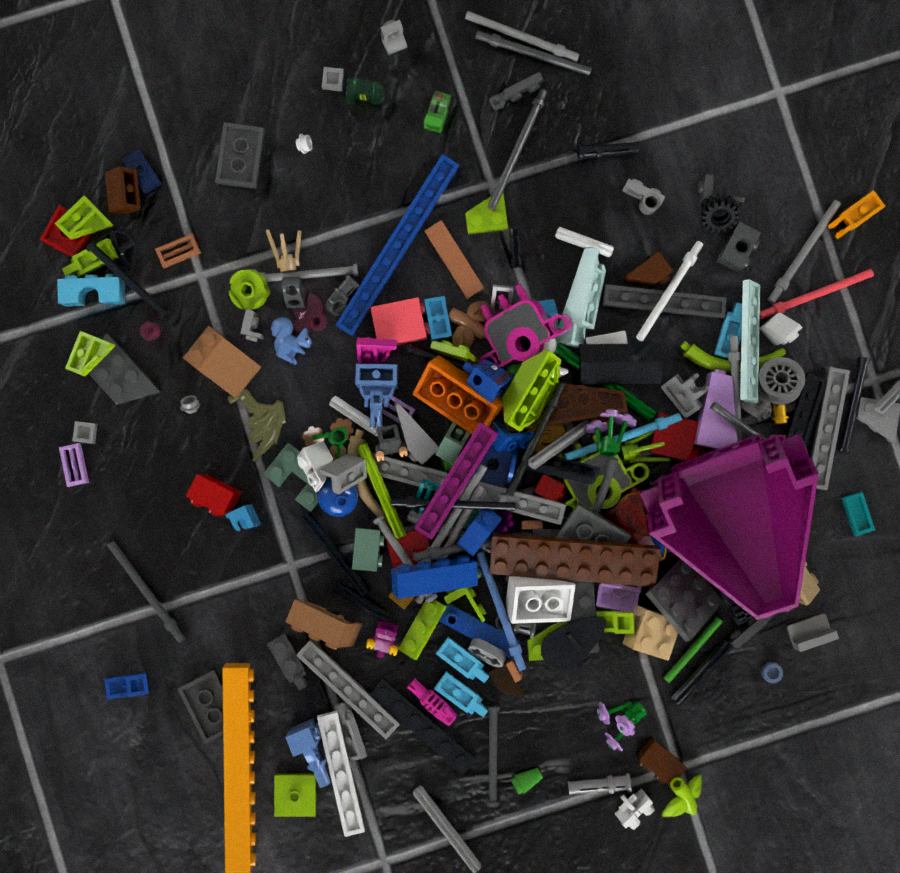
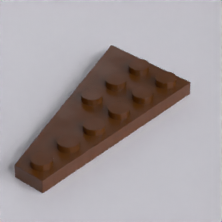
[501,382,628,433]

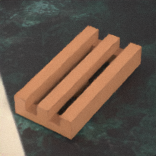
[155,233,201,269]

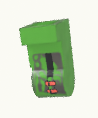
[424,91,451,133]

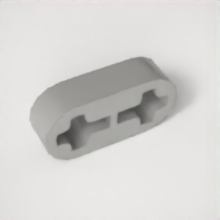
[468,638,507,667]

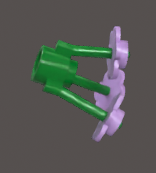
[585,408,637,457]
[597,701,647,752]

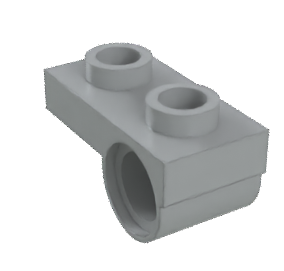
[381,20,407,55]
[622,179,665,215]

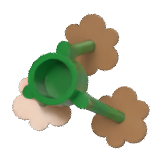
[302,418,354,462]

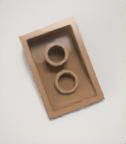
[183,326,261,399]

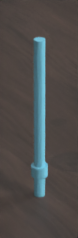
[564,413,682,460]

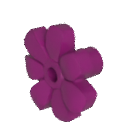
[495,510,515,533]

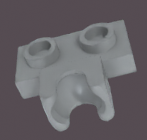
[661,373,708,419]

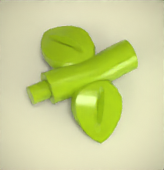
[662,774,702,817]

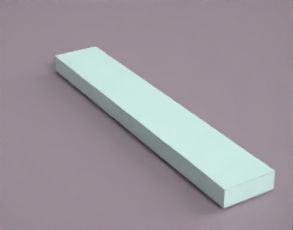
[740,279,760,404]

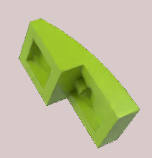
[596,610,635,634]

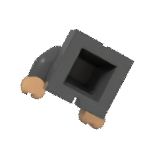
[375,424,408,462]

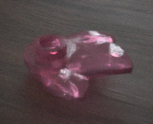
[292,294,327,332]

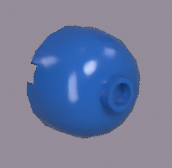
[317,477,358,517]

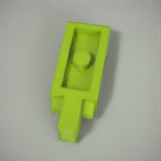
[62,239,118,277]

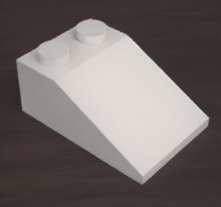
[505,576,575,624]

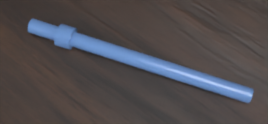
[476,551,527,671]

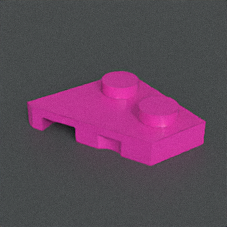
[356,337,397,364]

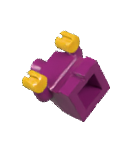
[366,620,399,658]

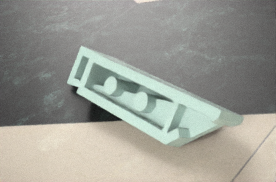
[556,248,606,348]

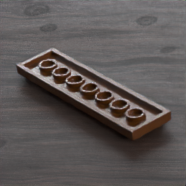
[490,533,661,587]

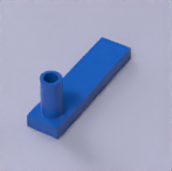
[439,603,520,659]

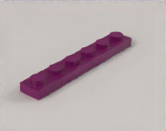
[414,422,499,540]

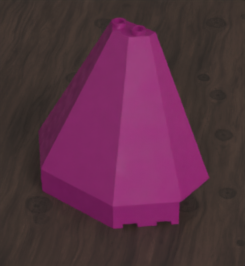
[640,435,819,620]

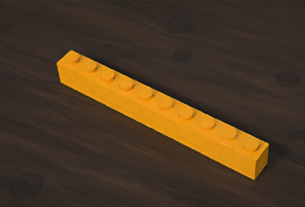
[223,663,256,873]

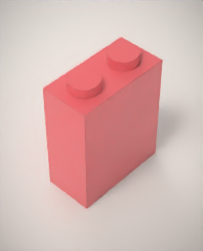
[370,297,430,346]

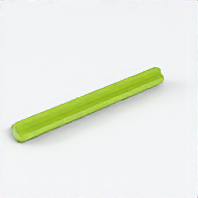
[357,443,406,539]

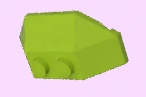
[502,349,561,432]

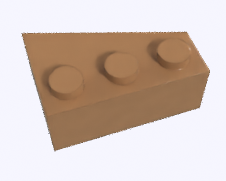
[285,599,362,650]

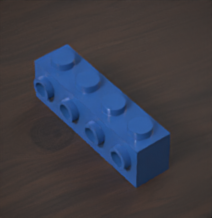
[391,555,478,599]

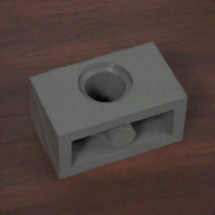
[716,221,761,272]

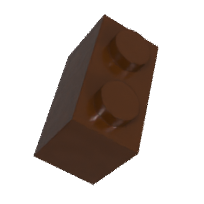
[105,166,141,215]
[636,736,687,786]

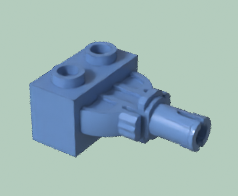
[355,364,399,428]
[285,718,331,788]

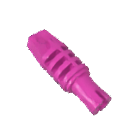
[407,678,457,726]

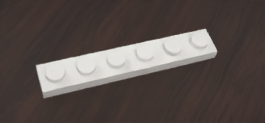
[317,710,365,837]

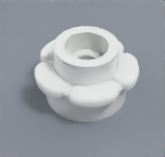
[296,133,312,154]

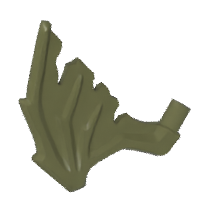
[227,388,286,462]

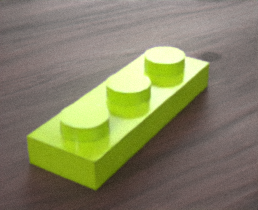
[398,598,447,660]

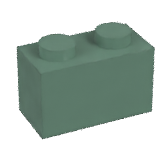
[435,422,470,464]
[352,527,385,572]

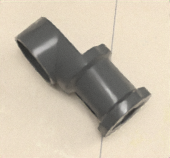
[326,275,360,316]
[495,614,536,638]

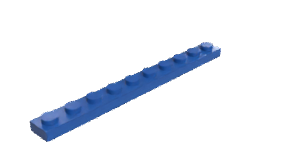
[335,154,459,337]

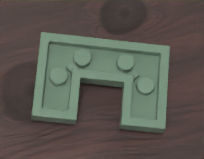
[263,443,329,512]

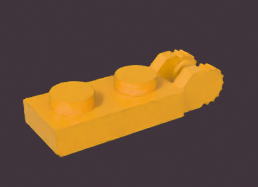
[827,190,885,239]

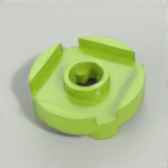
[229,269,270,310]

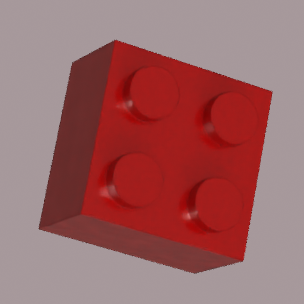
[186,474,242,517]

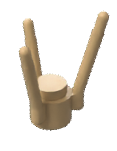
[266,229,301,273]

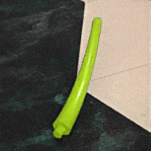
[680,341,786,373]

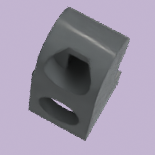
[282,276,306,308]

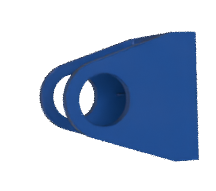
[471,445,517,488]

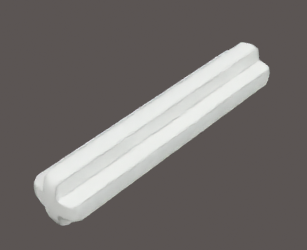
[555,227,614,257]
[329,396,377,437]

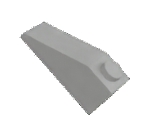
[394,402,439,465]

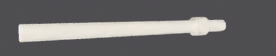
[636,241,703,341]

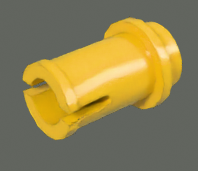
[772,404,789,424]

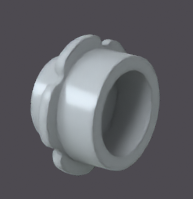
[180,395,200,414]

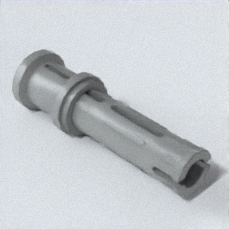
[568,773,632,795]

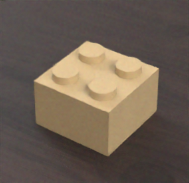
[623,605,678,661]

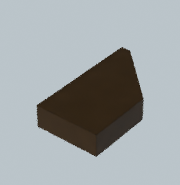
[489,662,524,698]

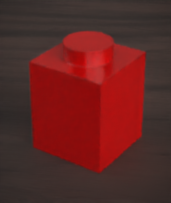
[533,474,566,501]

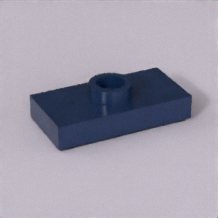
[122,149,162,195]

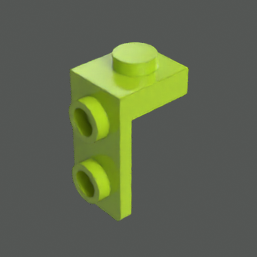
[444,587,487,622]

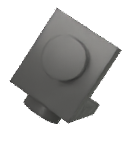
[697,174,745,207]

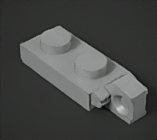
[334,702,367,761]

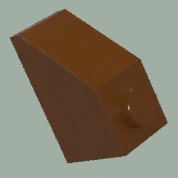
[623,251,673,286]

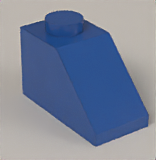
[457,510,502,557]

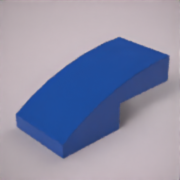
[104,673,149,700]

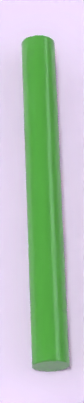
[663,616,723,683]

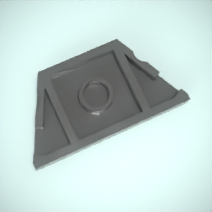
[89,334,161,405]

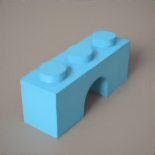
[57,274,125,306]

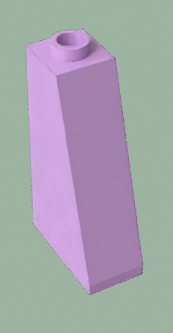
[694,369,737,449]

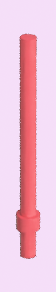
[760,269,874,319]

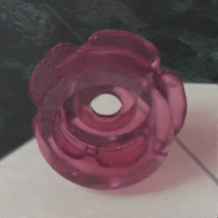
[140,321,160,341]

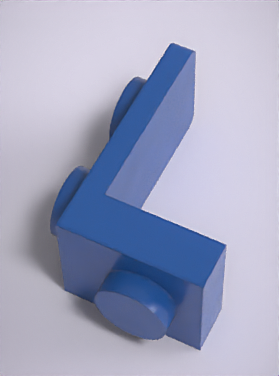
[490,420,534,453]

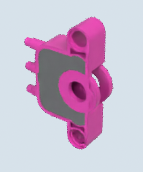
[480,284,573,368]

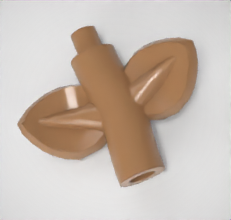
[448,301,490,348]

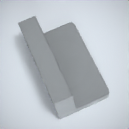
[320,453,367,494]
[786,613,839,652]

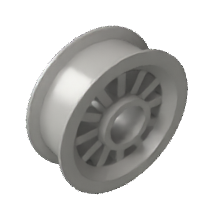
[758,357,805,405]

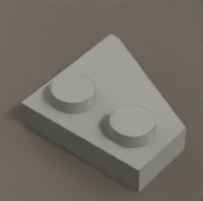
[856,397,900,442]

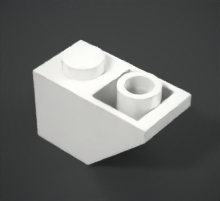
[759,312,803,346]
[297,441,333,492]

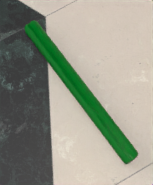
[554,343,656,420]

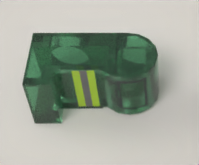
[345,78,385,105]

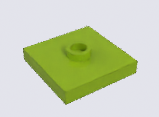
[274,773,316,817]

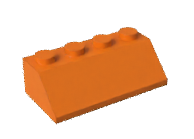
[412,355,503,435]

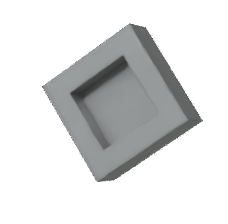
[322,67,344,91]
[72,421,98,444]

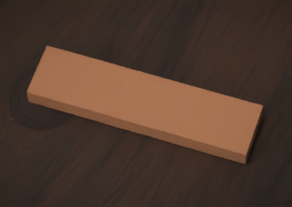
[424,220,484,300]

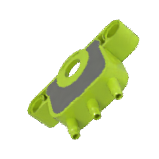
[556,434,649,521]

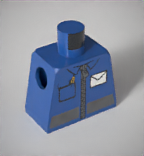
[462,359,515,403]

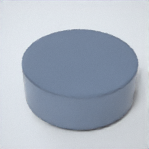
[761,662,783,683]

